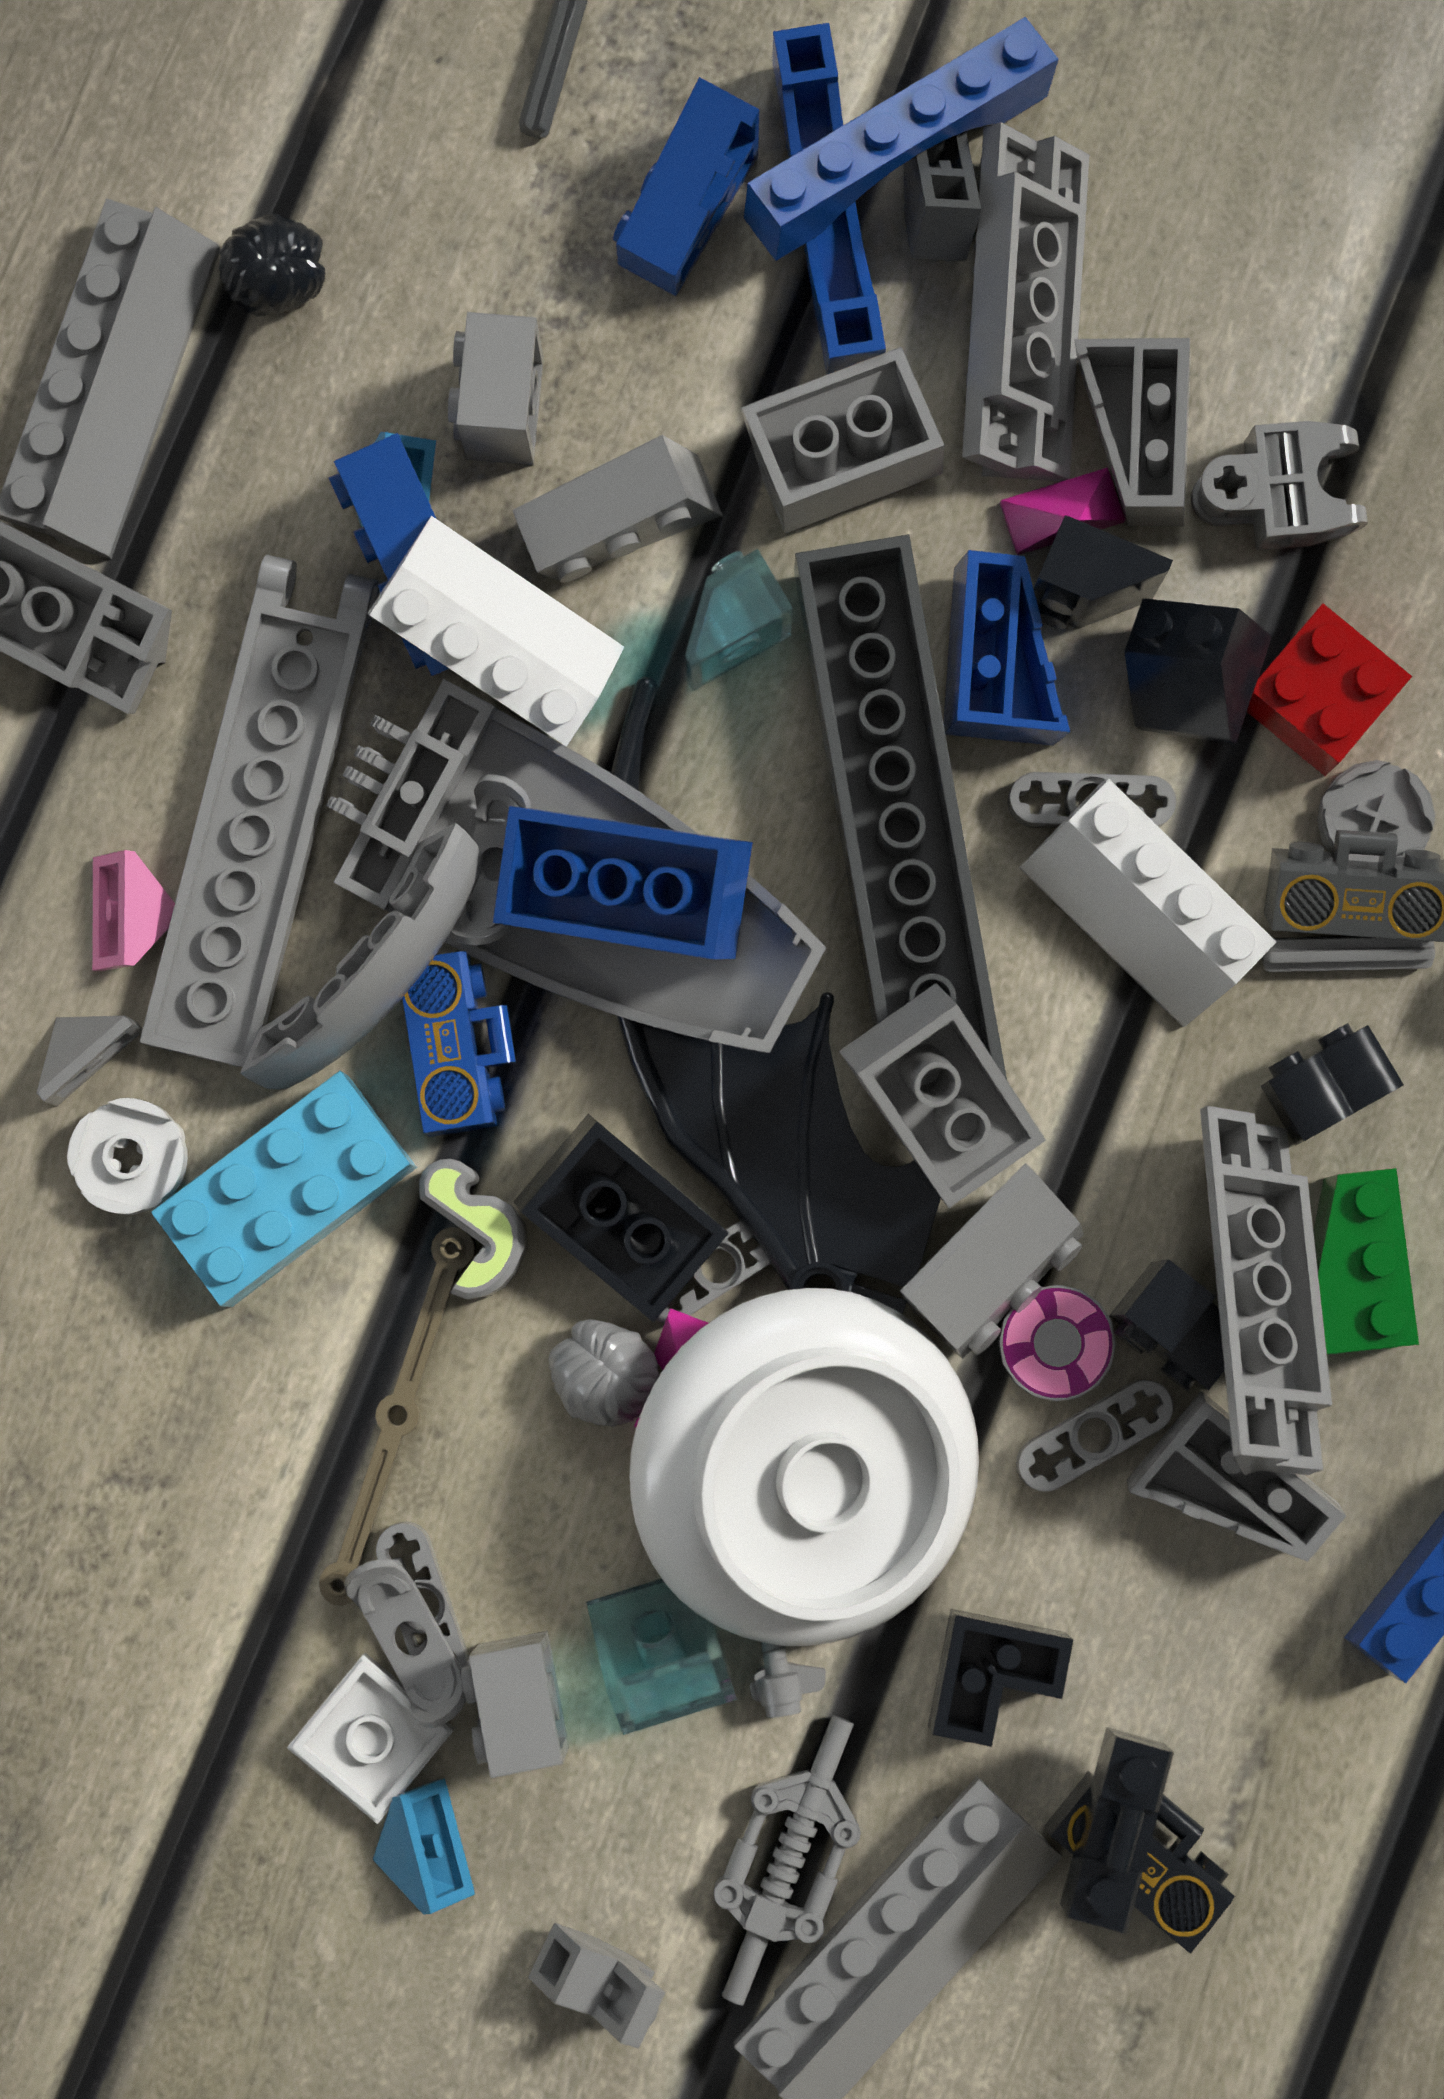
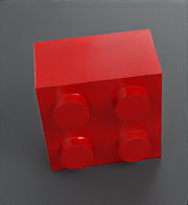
[1247,603,1413,776]

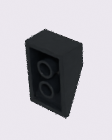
[513,1114,729,1322]

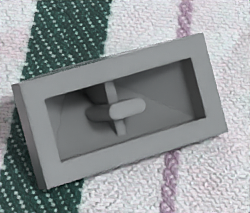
[37,1016,143,1106]

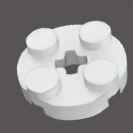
[67,1098,188,1215]

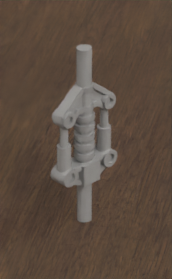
[714,1715,861,2005]

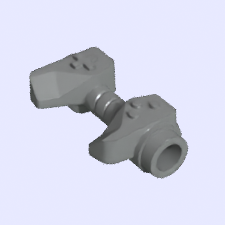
[750,1642,826,1718]

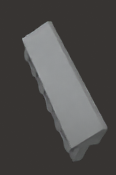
[962,122,1089,481]
[0,198,221,559]
[0,521,172,714]
[1200,1106,1332,1475]
[734,1776,1063,2099]

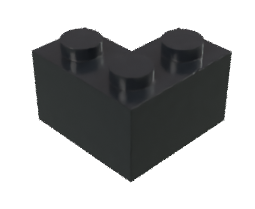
[1109,1259,1225,1391]
[928,1608,1074,1747]

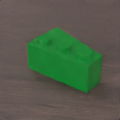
[1313,1168,1419,1354]

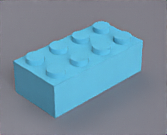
[151,1070,418,1307]

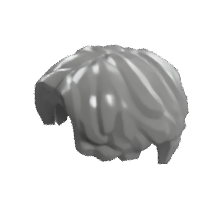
[548,1319,660,1427]

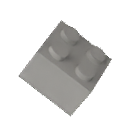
[448,312,544,465]
[461,1631,569,1778]

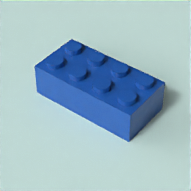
[493,806,753,960]

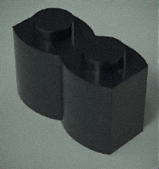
[1261,1023,1404,1146]

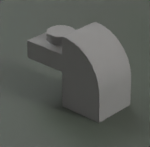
[528,1923,665,2049]

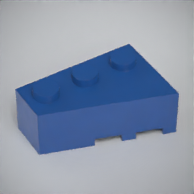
[613,77,760,296]
[943,550,1070,746]

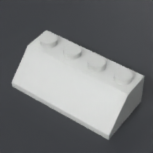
[368,516,624,747]
[1019,779,1276,1027]

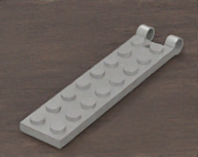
[139,554,379,1068]

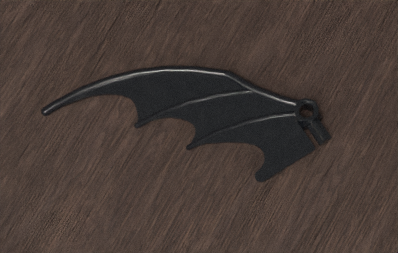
[611,676,941,1315]

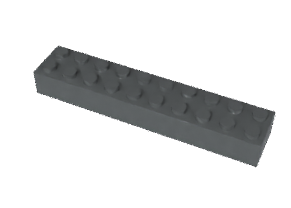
[794,534,1007,1080]

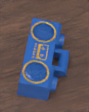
[402,951,516,1137]

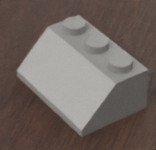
[741,347,944,534]
[900,1163,1083,1359]

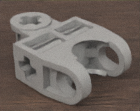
[1191,421,1368,550]

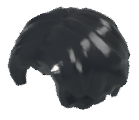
[219,214,325,317]

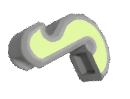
[419,1159,528,1300]

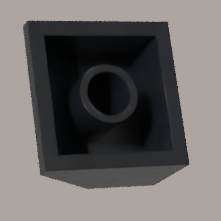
[1034,515,1173,629]
[1124,598,1272,744]

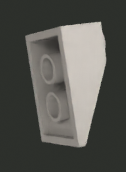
[839,983,1046,1208]

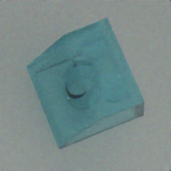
[685,549,793,692]
[586,1578,737,1735]

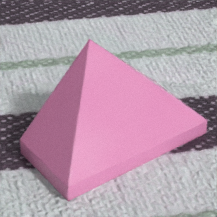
[92,850,175,971]

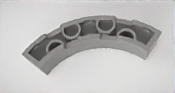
[240,823,483,1090]

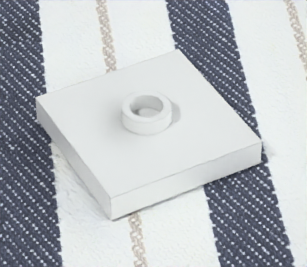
[287,1653,455,1824]

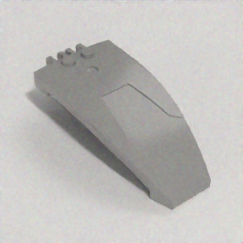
[326,679,826,1053]

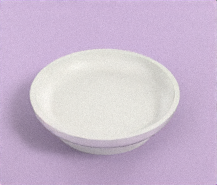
[629,1288,979,1646]

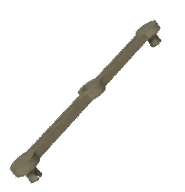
[319,1227,475,1606]

